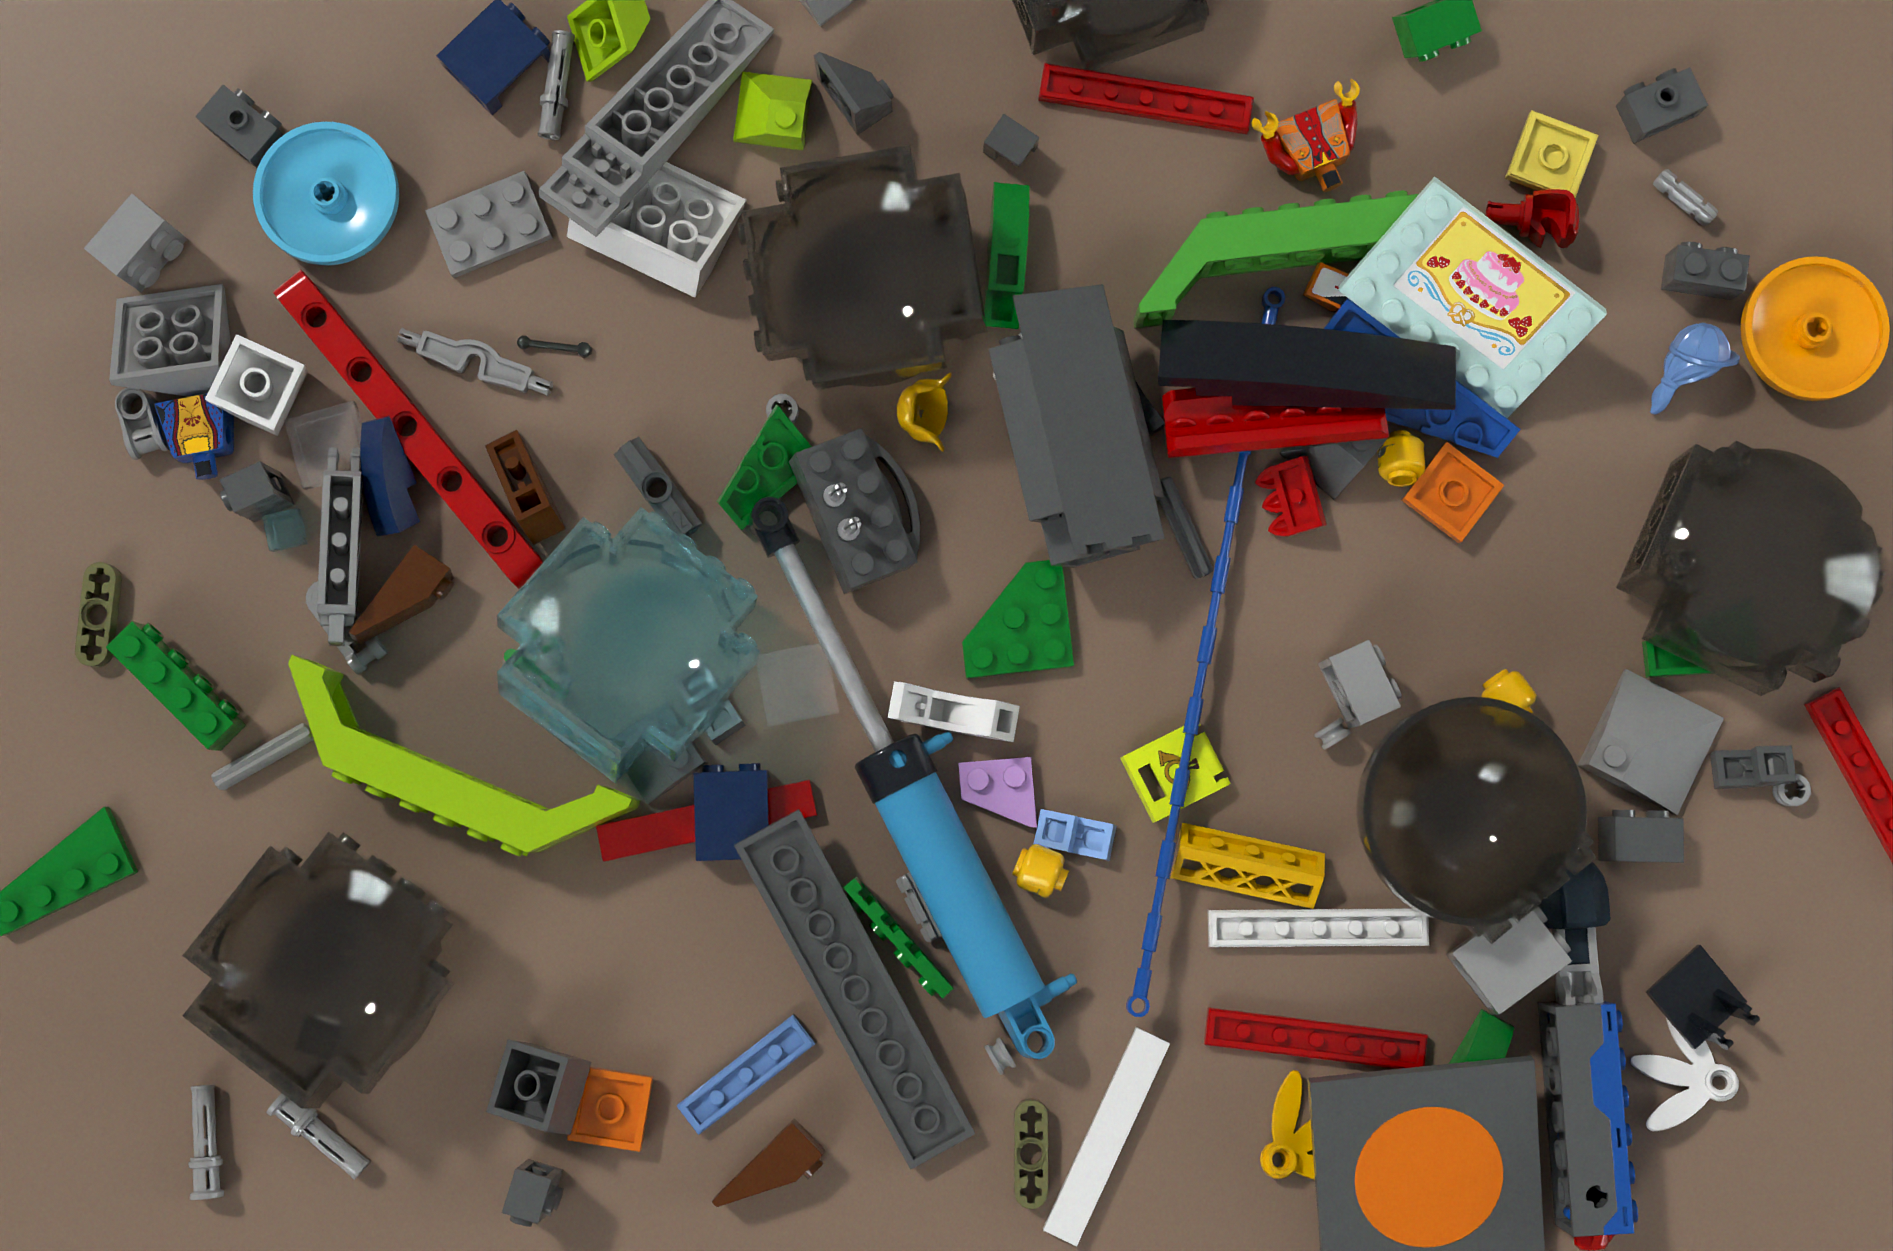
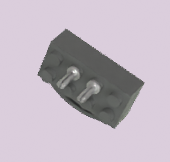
[789,428,920,594]

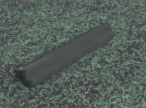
[1159,477,1213,579]

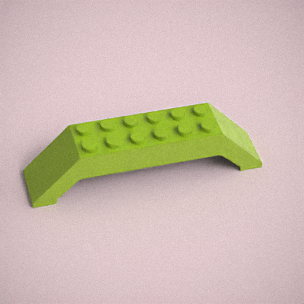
[288,655,641,857]

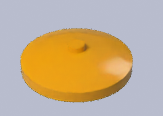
[1740,256,1890,401]

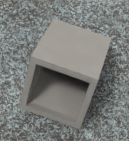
[1446,900,1572,1015]

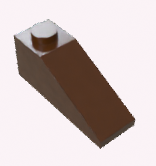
[485,430,566,545]
[349,545,454,645]
[712,1119,825,1207]

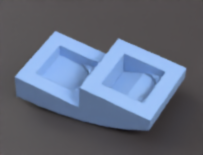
[1034,809,1117,861]

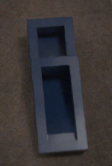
[360,416,420,537]

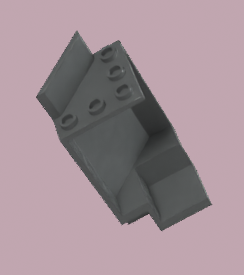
[989,284,1165,568]

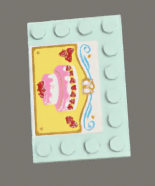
[1338,176,1607,418]

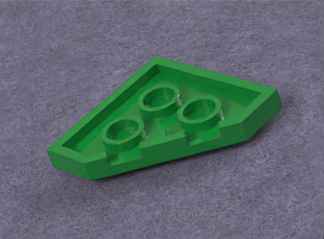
[962,560,1074,679]

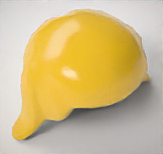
[897,372,952,452]

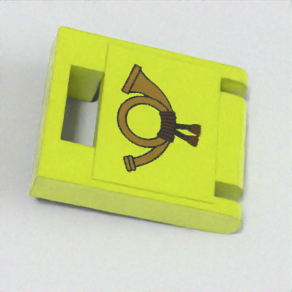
[1120,723,1231,823]

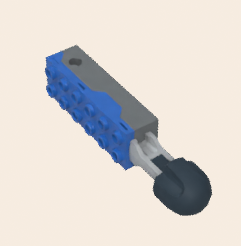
[1534,854,1638,1251]

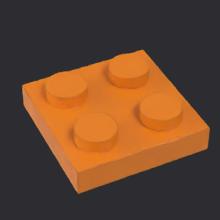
[1401,442,1504,543]
[567,1066,654,1152]

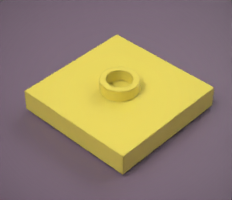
[1505,110,1599,198]

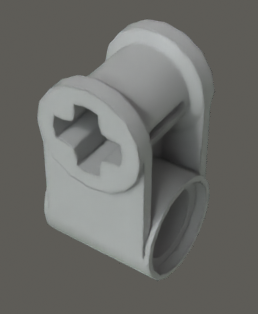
[115,388,170,460]

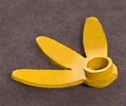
[1260,1070,1315,1180]

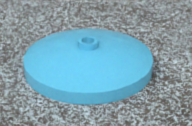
[253,122,399,265]

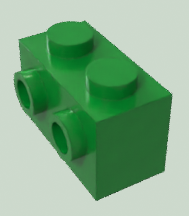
[1392,0,1482,62]

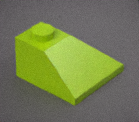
[567,0,650,82]
[733,72,813,150]

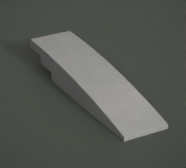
[539,0,774,237]

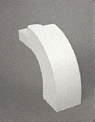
[888,681,1020,742]

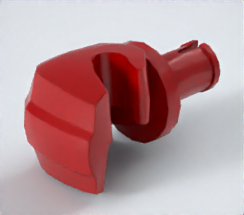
[1485,189,1580,248]

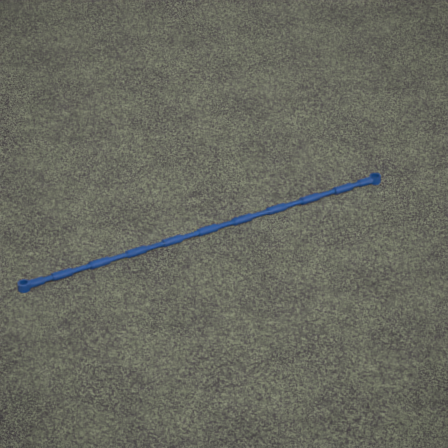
[1126,287,1285,1017]

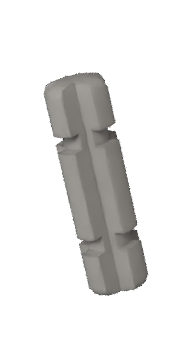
[1653,169,1718,226]
[896,872,942,942]

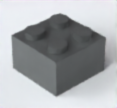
[486,1039,592,1135]

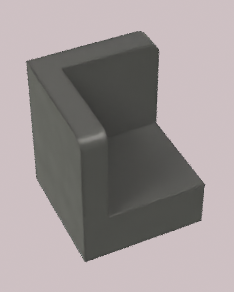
[983,114,1039,167]

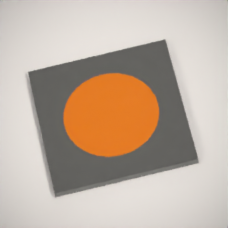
[1308,1055,1545,1251]

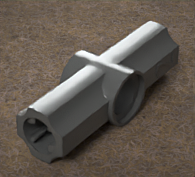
[613,437,703,542]

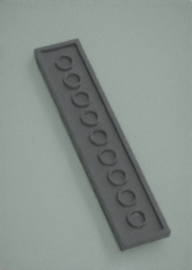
[734,809,975,1170]

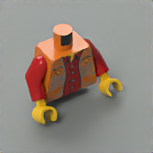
[1251,78,1360,192]

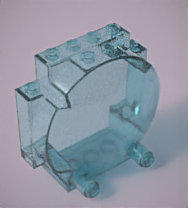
[497,507,760,783]

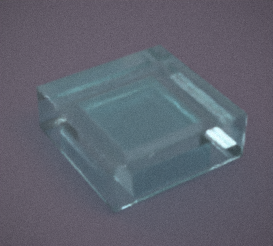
[262,508,308,552]

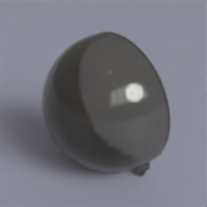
[1356,697,1596,944]

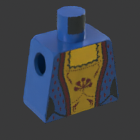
[155,393,234,480]

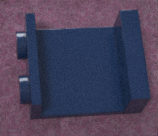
[436,0,550,116]
[693,763,770,861]

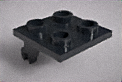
[1646,945,1760,1050]

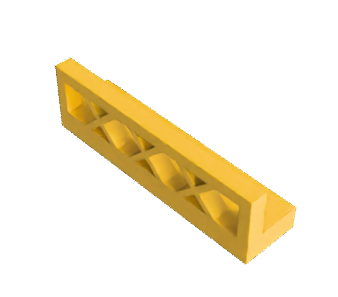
[1171,822,1325,909]

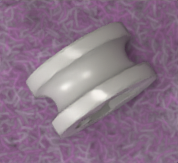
[766,394,799,424]
[1314,717,1351,750]
[1772,774,1811,807]
[984,1037,1016,1075]

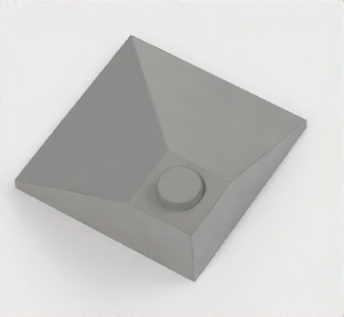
[109,284,231,397]
[1577,669,1724,815]

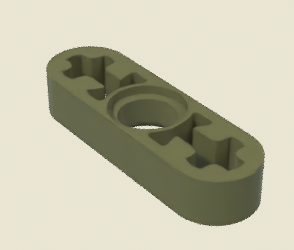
[75,562,122,667]
[1014,1098,1048,1209]

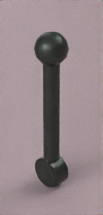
[517,335,592,357]

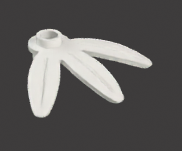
[1631,1018,1739,1132]

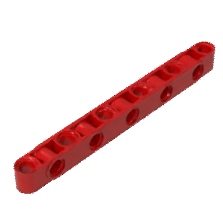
[273,269,547,589]

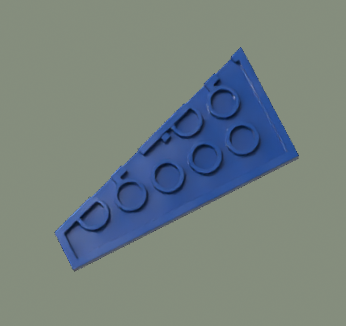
[1323,298,1521,458]

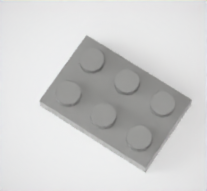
[425,171,553,278]

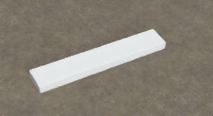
[1208,908,1429,947]
[1043,1027,1170,1247]

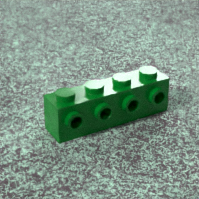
[106,621,246,751]

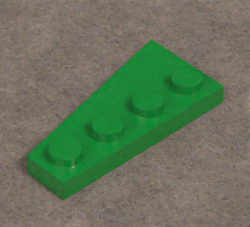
[0,806,138,936]

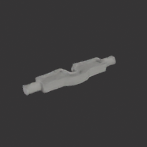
[397,328,553,396]

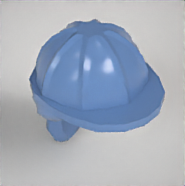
[1650,323,1740,415]

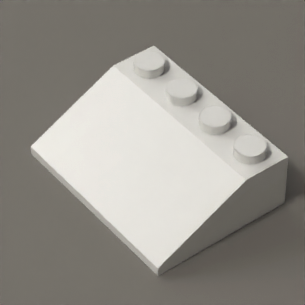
[567,162,746,297]

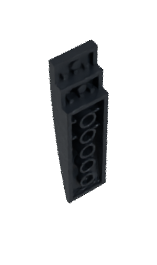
[1158,320,1456,410]

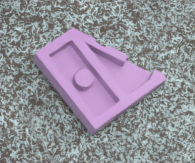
[958,757,1037,827]

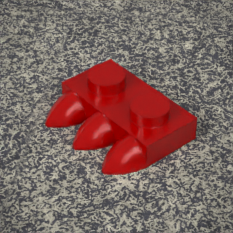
[1255,456,1327,536]

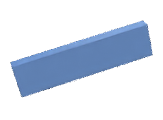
[676,1014,816,1135]

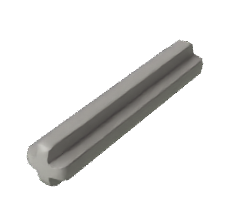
[212,723,314,790]

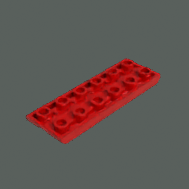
[1162,388,1389,458]

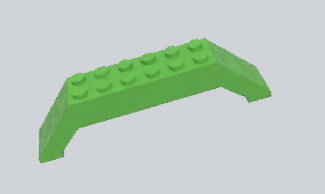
[1133,190,1419,329]

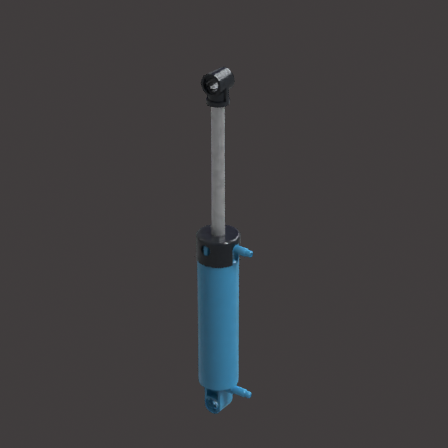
[749,497,1077,1059]

